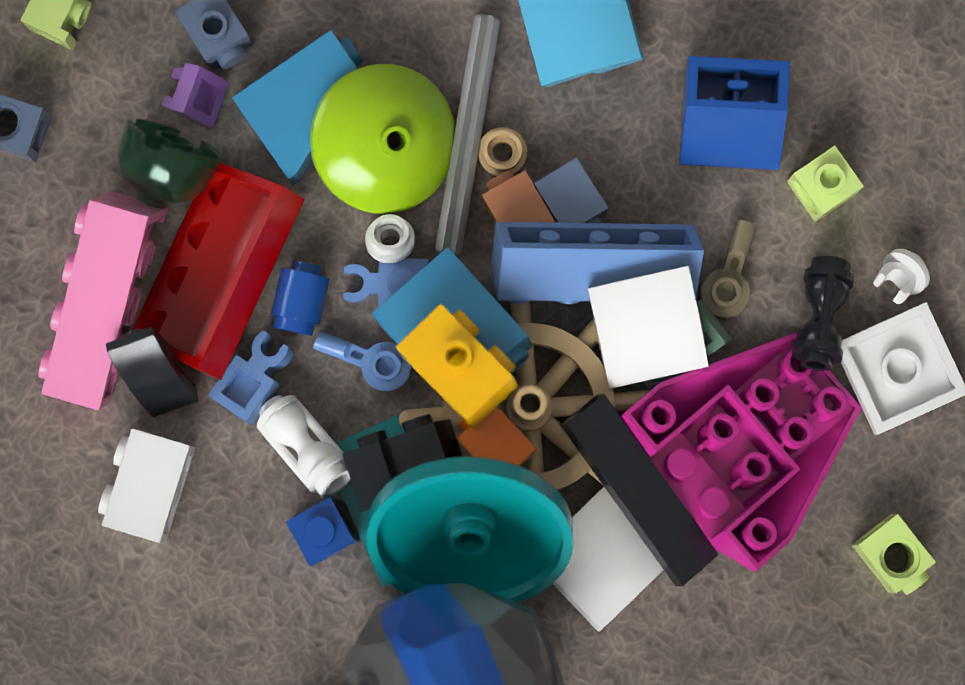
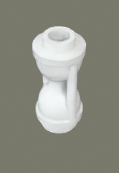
[257,395,351,499]

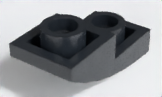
[105,327,199,417]

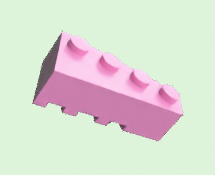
[39,191,169,411]

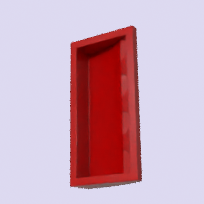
[132,160,305,380]

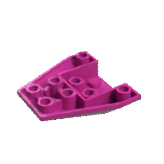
[621,332,862,572]

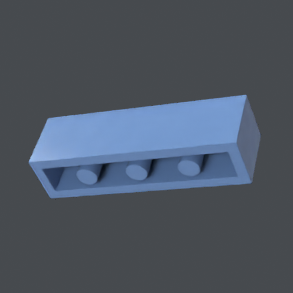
[490,222,704,304]

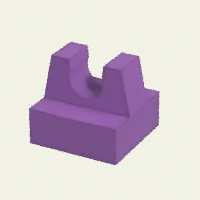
[161,63,229,128]

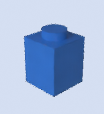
[286,497,358,567]

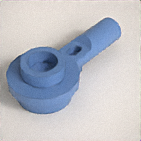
[313,330,411,392]

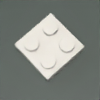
[841,302,965,435]

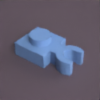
[343,259,429,307]
[208,331,294,426]

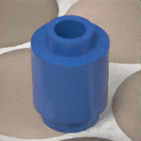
[271,260,330,336]

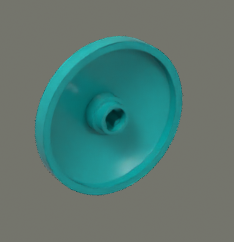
[366,457,573,603]

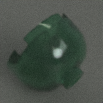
[117,118,222,209]

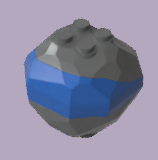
[343,583,565,685]

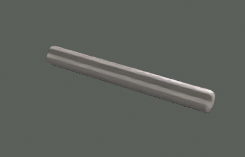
[435,14,500,257]

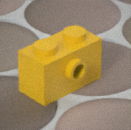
[396,304,518,430]

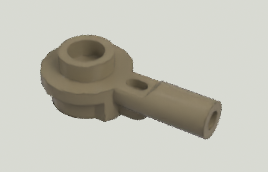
[700,219,756,318]

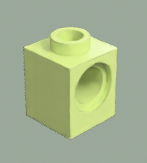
[787,146,864,222]
[852,514,936,595]

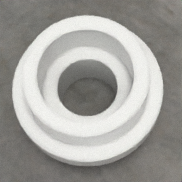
[365,214,415,263]

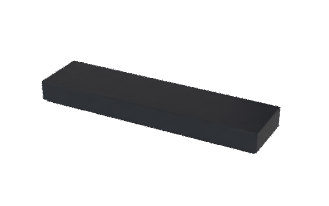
[560,394,718,586]

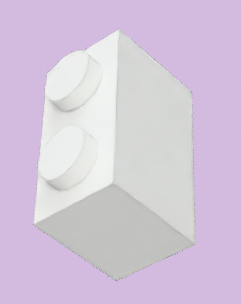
[98,428,196,543]

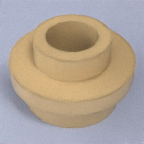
[478,127,527,176]

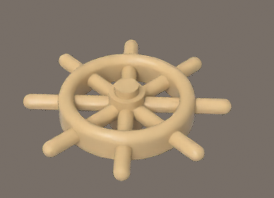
[399,302,651,491]

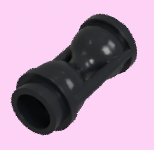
[792,256,854,371]

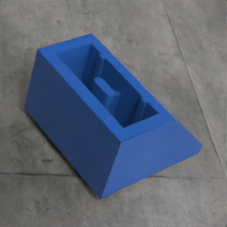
[679,56,790,171]

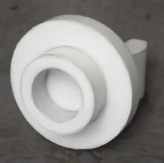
[873,249,930,304]

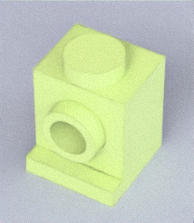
[20,0,92,51]

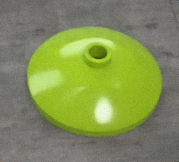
[310,64,455,214]

